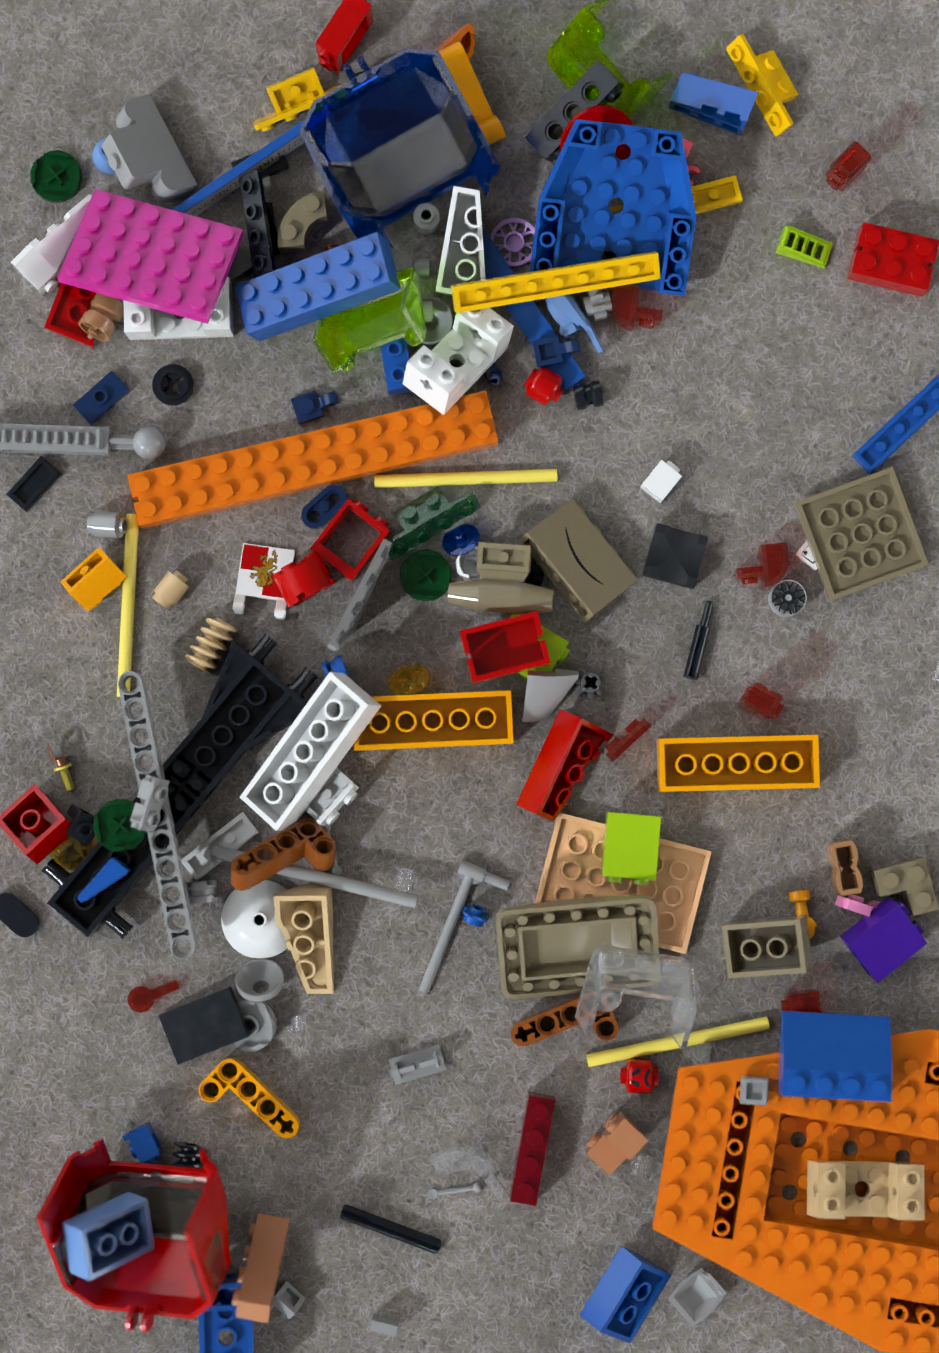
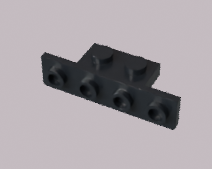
[239,170,280,278]

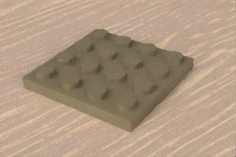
[793,467,929,601]

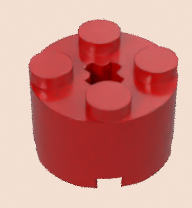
[273,551,335,608]

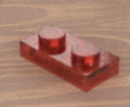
[604,718,651,762]

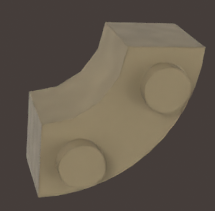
[277,190,328,255]

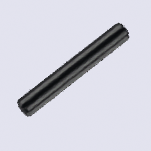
[340,1204,441,1254]

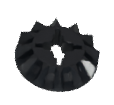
[152,364,194,406]

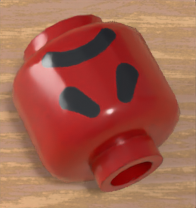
[620,1059,659,1094]

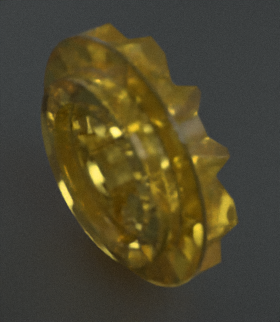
[387,663,430,695]
[50,836,92,870]

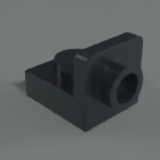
[66,804,95,845]

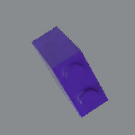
[840,897,927,983]

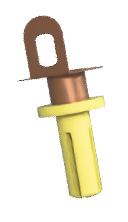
[47,745,75,791]

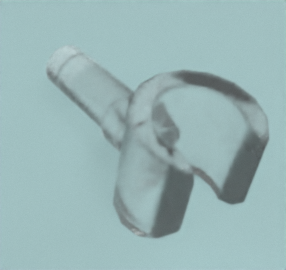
[274,1015,307,1037]

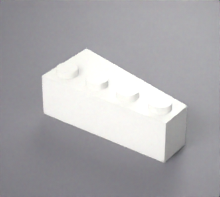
[435,186,486,296]

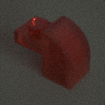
[611,284,663,332]
[734,543,789,589]

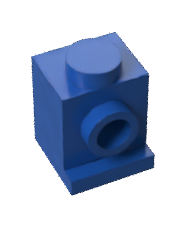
[122,1122,163,1164]

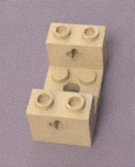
[807,1160,924,1220]

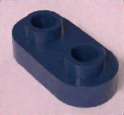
[301,485,347,529]

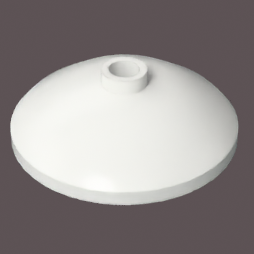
[221,880,287,959]

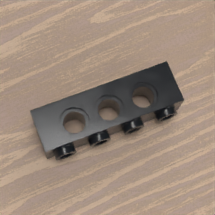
[525,60,625,162]

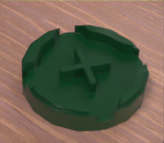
[30,150,83,203]
[400,549,452,602]
[93,799,147,852]

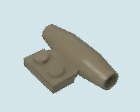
[448,542,556,614]

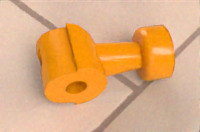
[788,889,817,939]

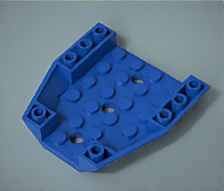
[530,119,696,296]

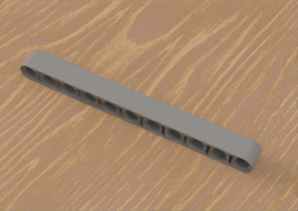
[118,671,198,959]

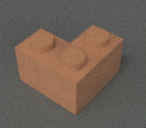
[585,1111,648,1176]

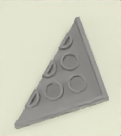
[327,539,393,651]

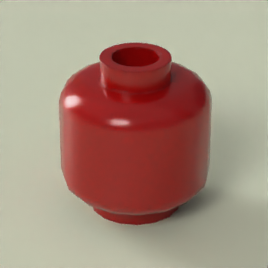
[523,366,564,405]

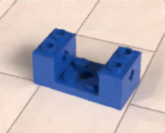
[199,1274,254,1353]

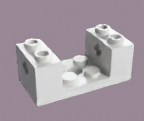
[123,277,234,340]
[403,308,514,415]

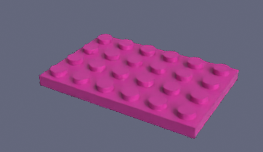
[57,189,244,324]

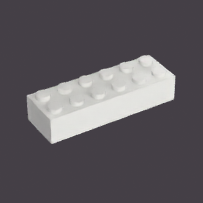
[240,672,381,831]

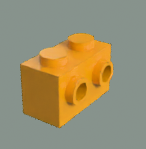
[60,547,127,612]

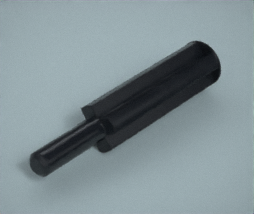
[683,601,713,680]

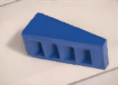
[77,857,131,902]

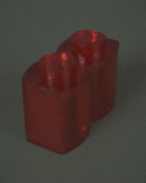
[826,141,871,191]

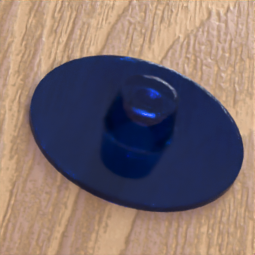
[442,524,480,556]

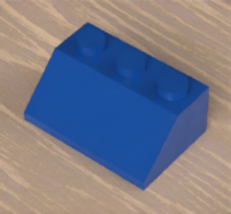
[580,1246,671,1343]

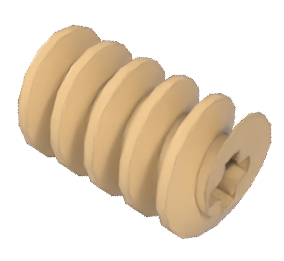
[184,617,238,675]

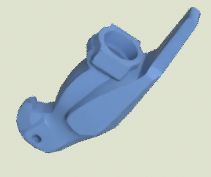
[534,294,604,353]

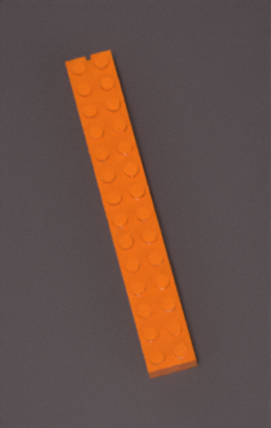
[127,390,498,529]

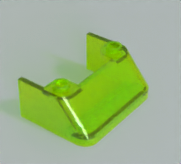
[547,0,674,118]

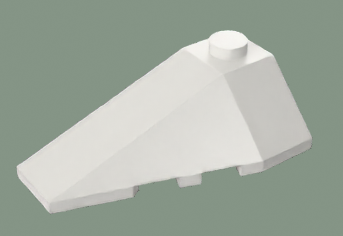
[11,194,92,295]

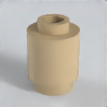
[152,570,189,610]

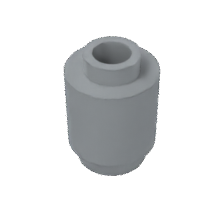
[413,203,439,235]
[87,511,128,538]

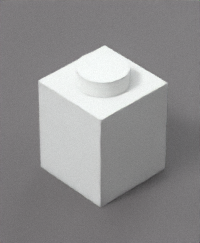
[640,460,682,504]

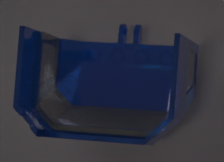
[299,48,501,248]

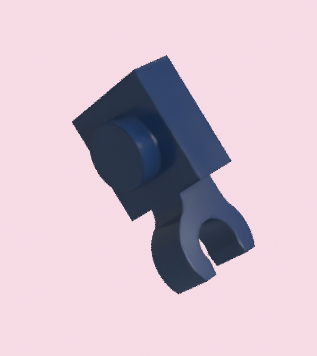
[532,336,581,368]
[291,391,339,424]

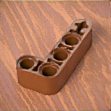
[231,818,336,891]
[510,991,619,1046]

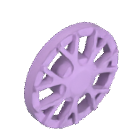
[490,218,535,267]

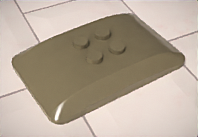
[496,895,660,999]

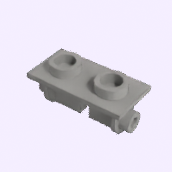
[130,775,169,833]
[388,1044,447,1085]

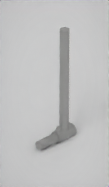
[418,859,510,994]

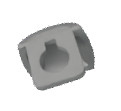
[667,1268,727,1327]

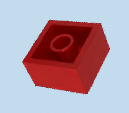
[0,784,71,865]

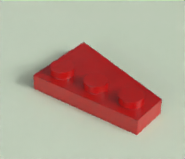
[44,283,96,348]

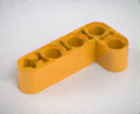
[435,41,506,149]
[199,1056,300,1139]

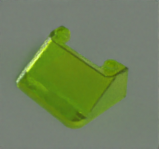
[312,267,427,373]

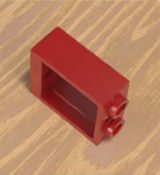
[315,0,374,73]
[310,499,391,583]

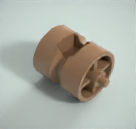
[78,293,124,342]

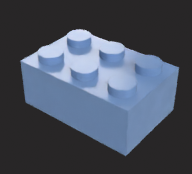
[62,1192,155,1281]

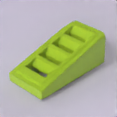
[775,225,833,268]

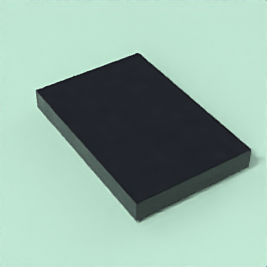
[158,986,251,1065]

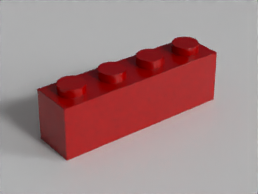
[516,709,613,822]

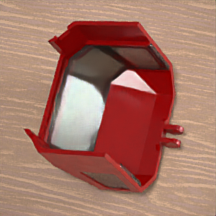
[36,1138,231,1333]

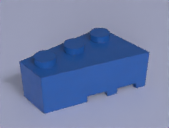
[669,72,758,136]

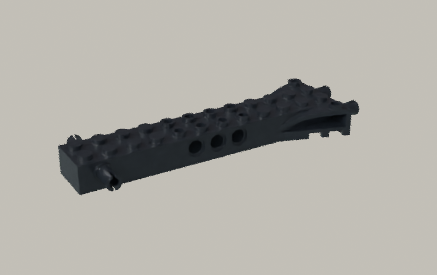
[42,633,318,939]

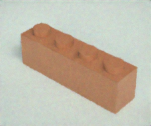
[232,1213,290,1323]

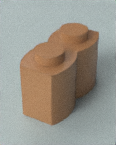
[826,840,863,896]

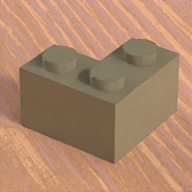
[869,857,939,916]

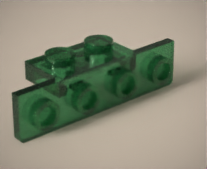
[388,486,481,560]

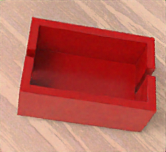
[847,222,939,297]
[459,611,551,684]

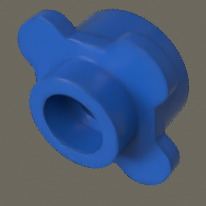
[463,904,489,927]

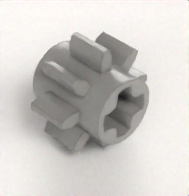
[582,289,612,321]

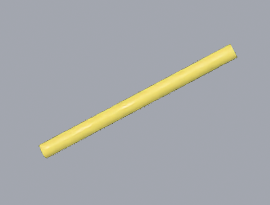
[374,469,557,488]
[117,514,139,697]
[586,1016,770,1067]

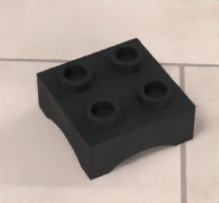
[642,523,708,589]

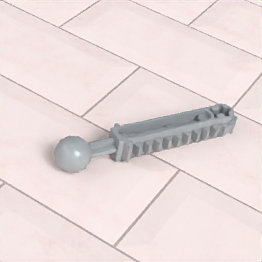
[0,423,166,460]

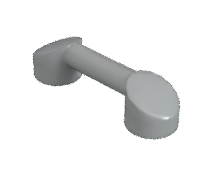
[410,258,433,322]

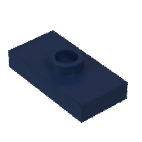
[73,371,130,425]

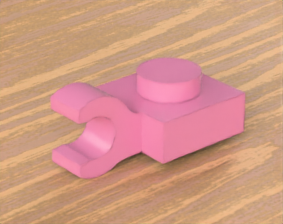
[835,894,882,917]

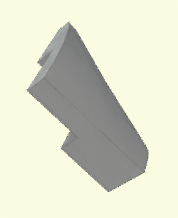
[522,669,579,722]

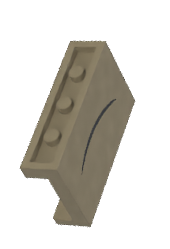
[519,499,638,623]

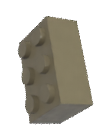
[722,915,813,978]

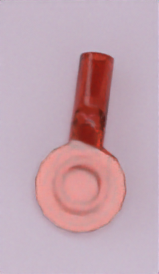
[127,979,180,1013]

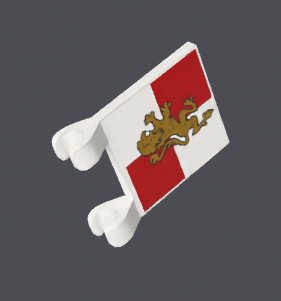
[232,543,295,620]

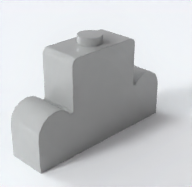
[102,94,197,203]

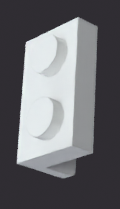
[305,767,359,826]

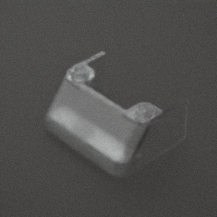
[575,945,697,1050]

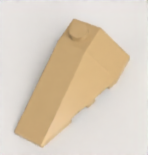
[274,884,334,994]

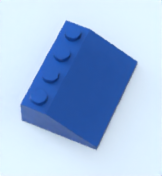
[778,1011,893,1102]

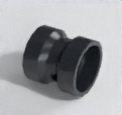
[573,380,604,411]

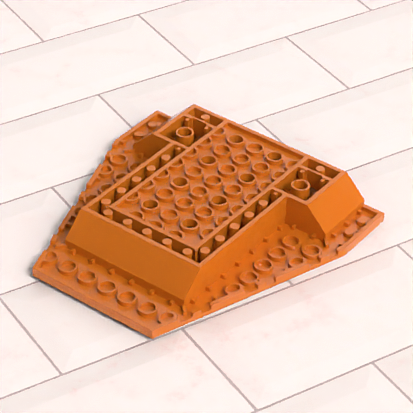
[652,1028,939,1353]

